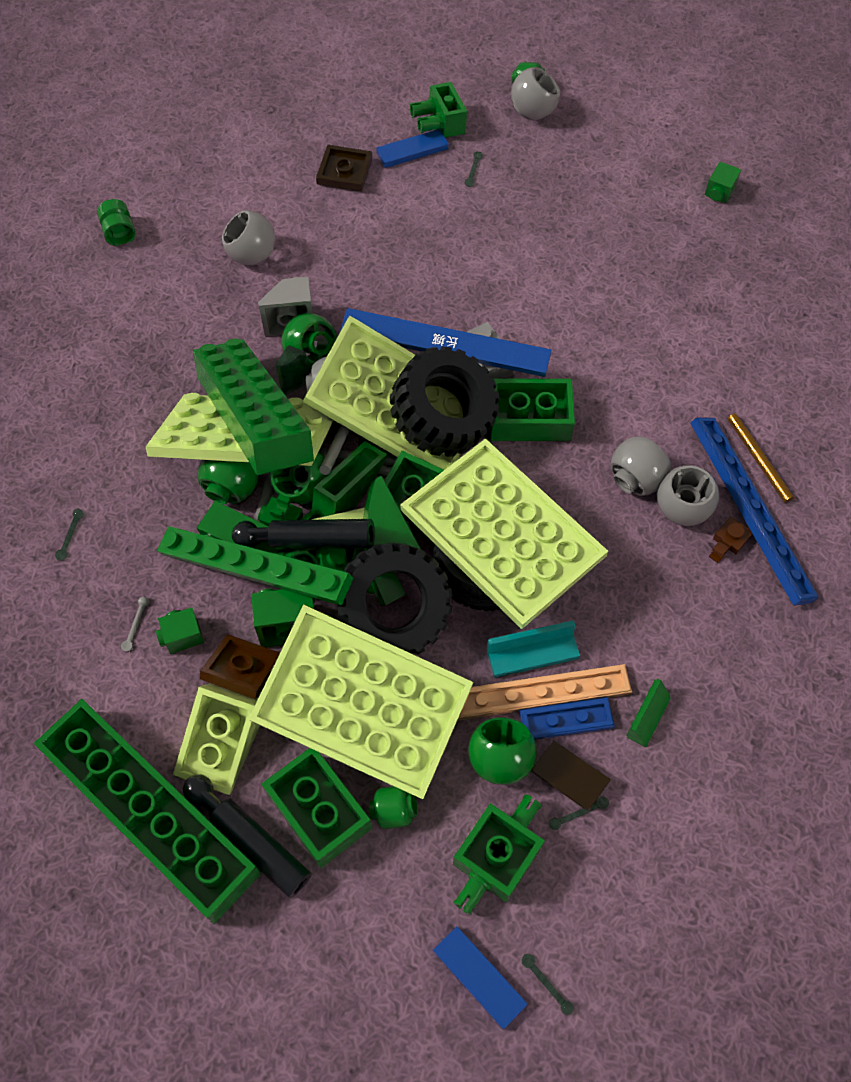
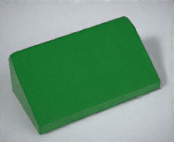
[626,678,671,747]

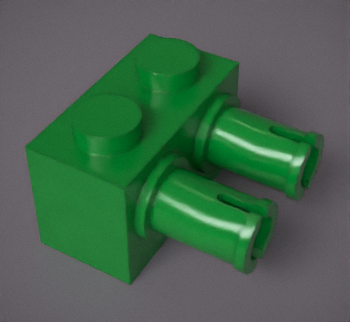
[409,82,467,138]

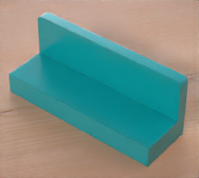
[487,620,580,678]

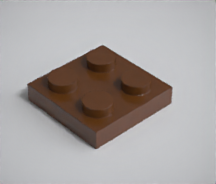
[200,634,280,699]

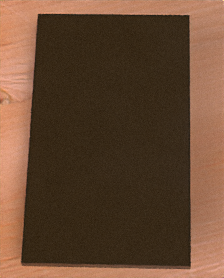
[531,740,611,811]

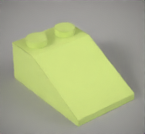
[173,683,260,795]

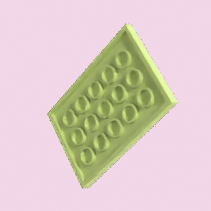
[302,316,463,470]
[146,393,333,466]
[400,439,608,629]
[248,605,473,799]

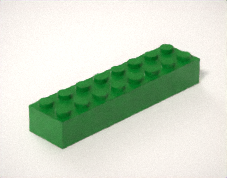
[193,339,314,475]
[33,699,261,924]

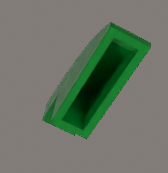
[301,441,387,552]
[363,476,421,606]

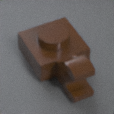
[709,516,752,563]

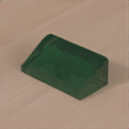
[276,345,310,396]

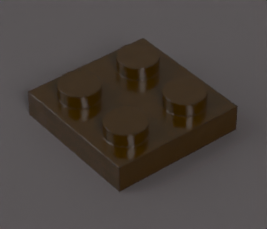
[316,144,373,192]

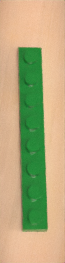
[157,526,353,606]

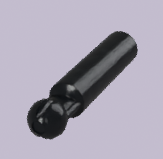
[232,519,375,549]
[183,774,312,899]

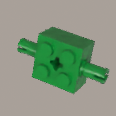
[453,794,545,915]

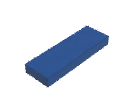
[376,129,449,168]
[519,697,615,740]
[433,926,528,1030]

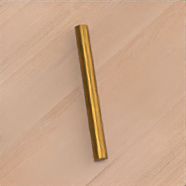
[727,413,794,503]

